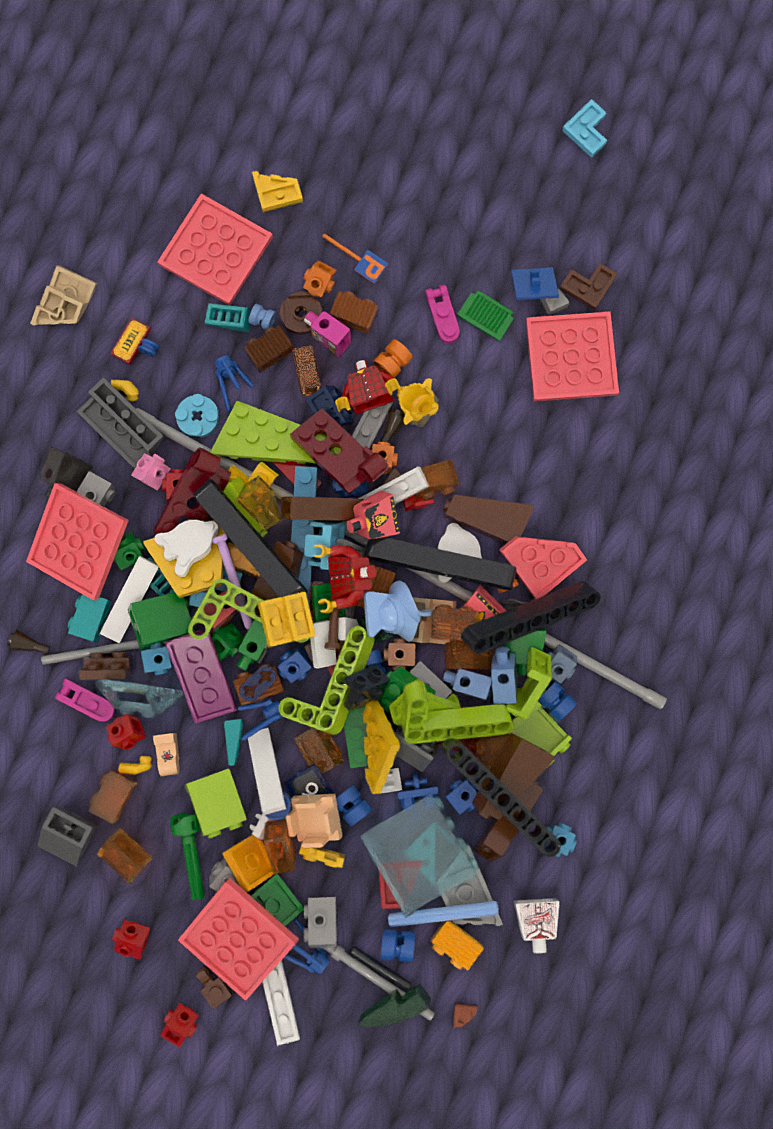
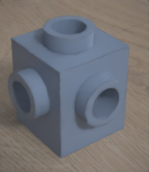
[547,644,577,683]

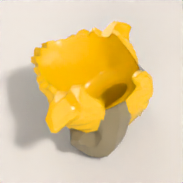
[397,378,439,427]

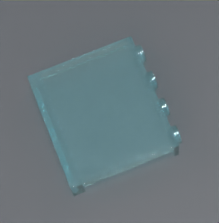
[360,793,479,917]

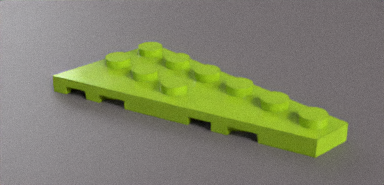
[211,401,341,464]

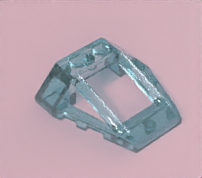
[95,679,185,718]

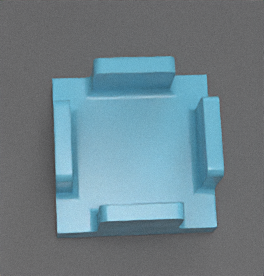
[305,520,346,570]

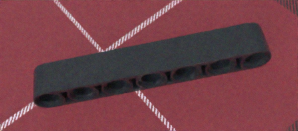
[193,478,308,597]
[364,537,517,590]
[461,581,601,654]
[442,738,561,857]

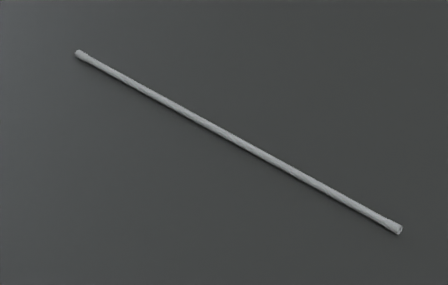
[136,408,667,710]

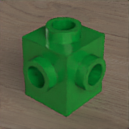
[114,532,145,570]
[212,623,245,661]

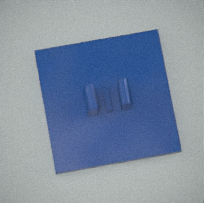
[511,267,559,300]

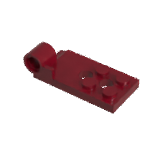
[290,409,389,494]
[153,447,231,534]

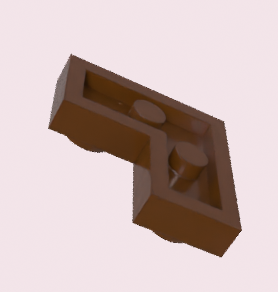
[559,263,618,310]

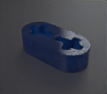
[239,666,277,702]

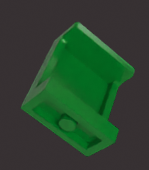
[128,592,196,651]

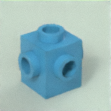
[141,642,172,675]
[544,822,577,857]

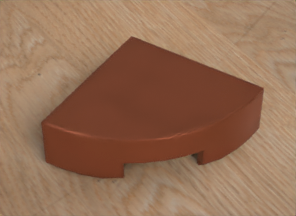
[453,1003,478,1028]

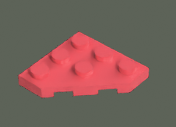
[499,536,587,599]

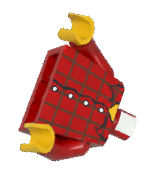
[335,360,402,415]
[313,544,376,613]

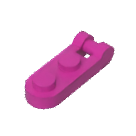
[425,284,460,344]
[55,678,116,722]

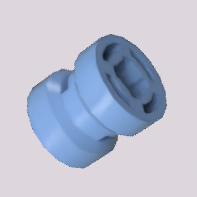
[248,304,276,330]

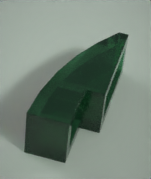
[358,984,431,1027]

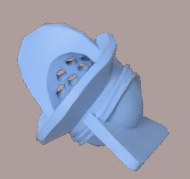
[364,580,434,642]

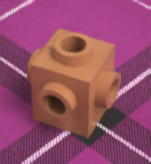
[384,639,415,671]

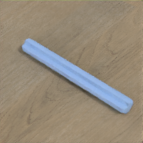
[388,901,499,927]

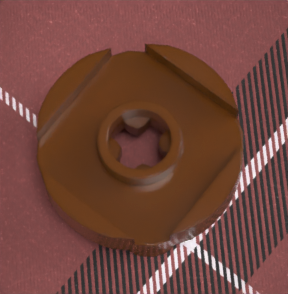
[280,291,322,335]

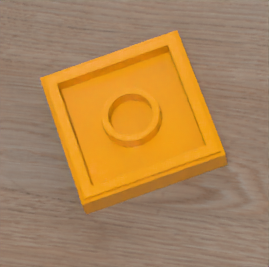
[222,835,279,892]

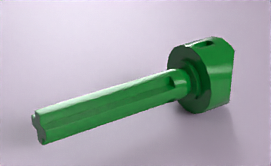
[170,812,205,900]

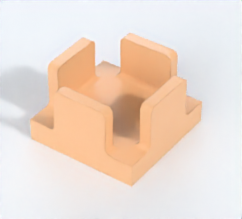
[286,794,343,848]

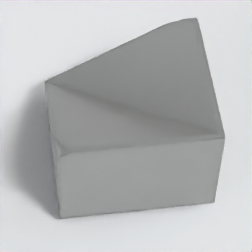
[540,289,569,316]

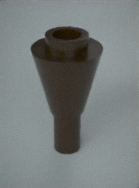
[380,408,405,443]
[7,630,50,654]

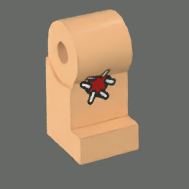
[153,733,180,776]

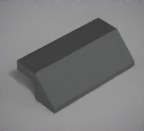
[76,377,164,469]

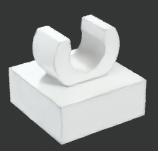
[381,768,402,793]
[250,814,280,842]

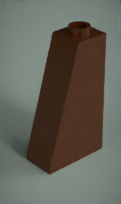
[443,495,534,544]
[281,497,364,520]
[246,540,304,617]
[472,732,555,820]
[473,780,544,862]

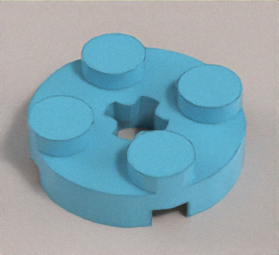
[175,394,219,438]

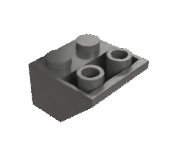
[394,725,439,772]
[37,805,99,867]

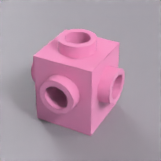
[131,453,171,491]

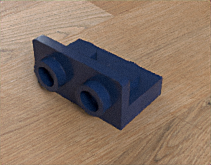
[306,385,354,427]

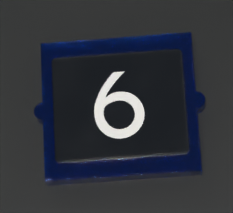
[284,764,336,797]

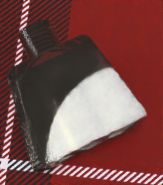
[40,446,93,498]

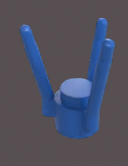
[215,355,254,411]
[238,699,283,741]
[284,919,330,975]

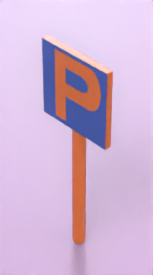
[322,234,388,284]

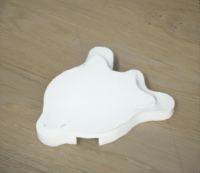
[154,520,219,577]
[437,523,482,584]

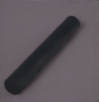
[350,946,411,991]

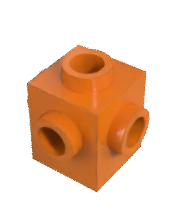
[303,260,337,297]
[371,442,398,474]

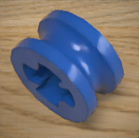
[138,339,160,357]

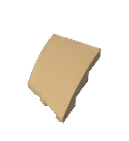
[30,266,98,325]
[401,597,456,645]

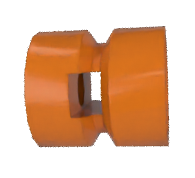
[373,339,413,378]

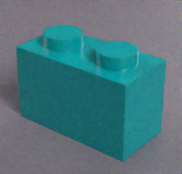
[68,594,112,643]

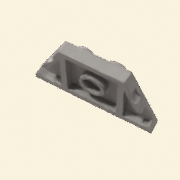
[435,843,503,926]

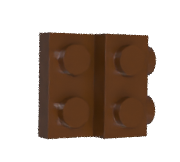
[79,652,132,680]

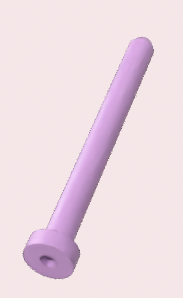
[212,534,253,630]

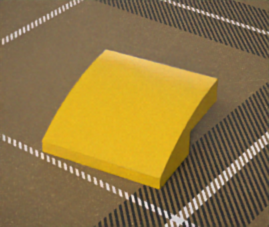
[258,592,316,647]

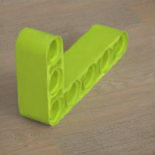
[188,579,310,642]
[279,626,375,735]
[401,682,514,744]

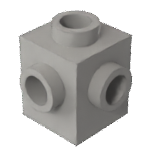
[209,858,240,892]

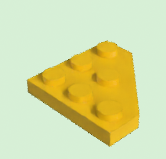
[363,700,400,794]

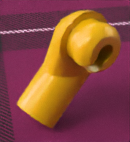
[111,379,139,402]
[118,756,152,775]

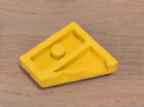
[252,171,303,212]
[299,844,345,868]

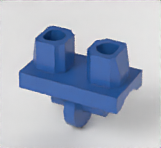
[397,773,438,811]

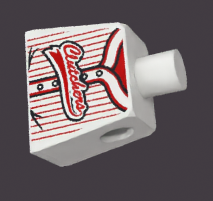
[514,898,559,953]

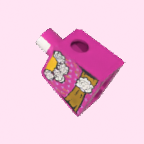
[304,311,352,358]

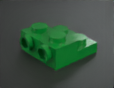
[378,666,436,714]
[249,873,304,926]

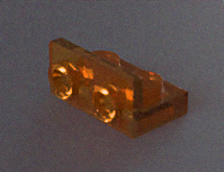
[294,728,344,777]

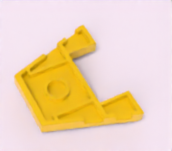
[143,520,226,598]

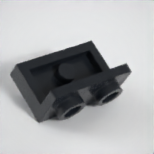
[344,665,390,711]

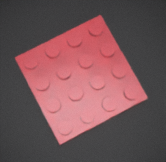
[157,194,273,306]
[526,312,619,402]
[26,483,129,600]
[178,878,299,1001]

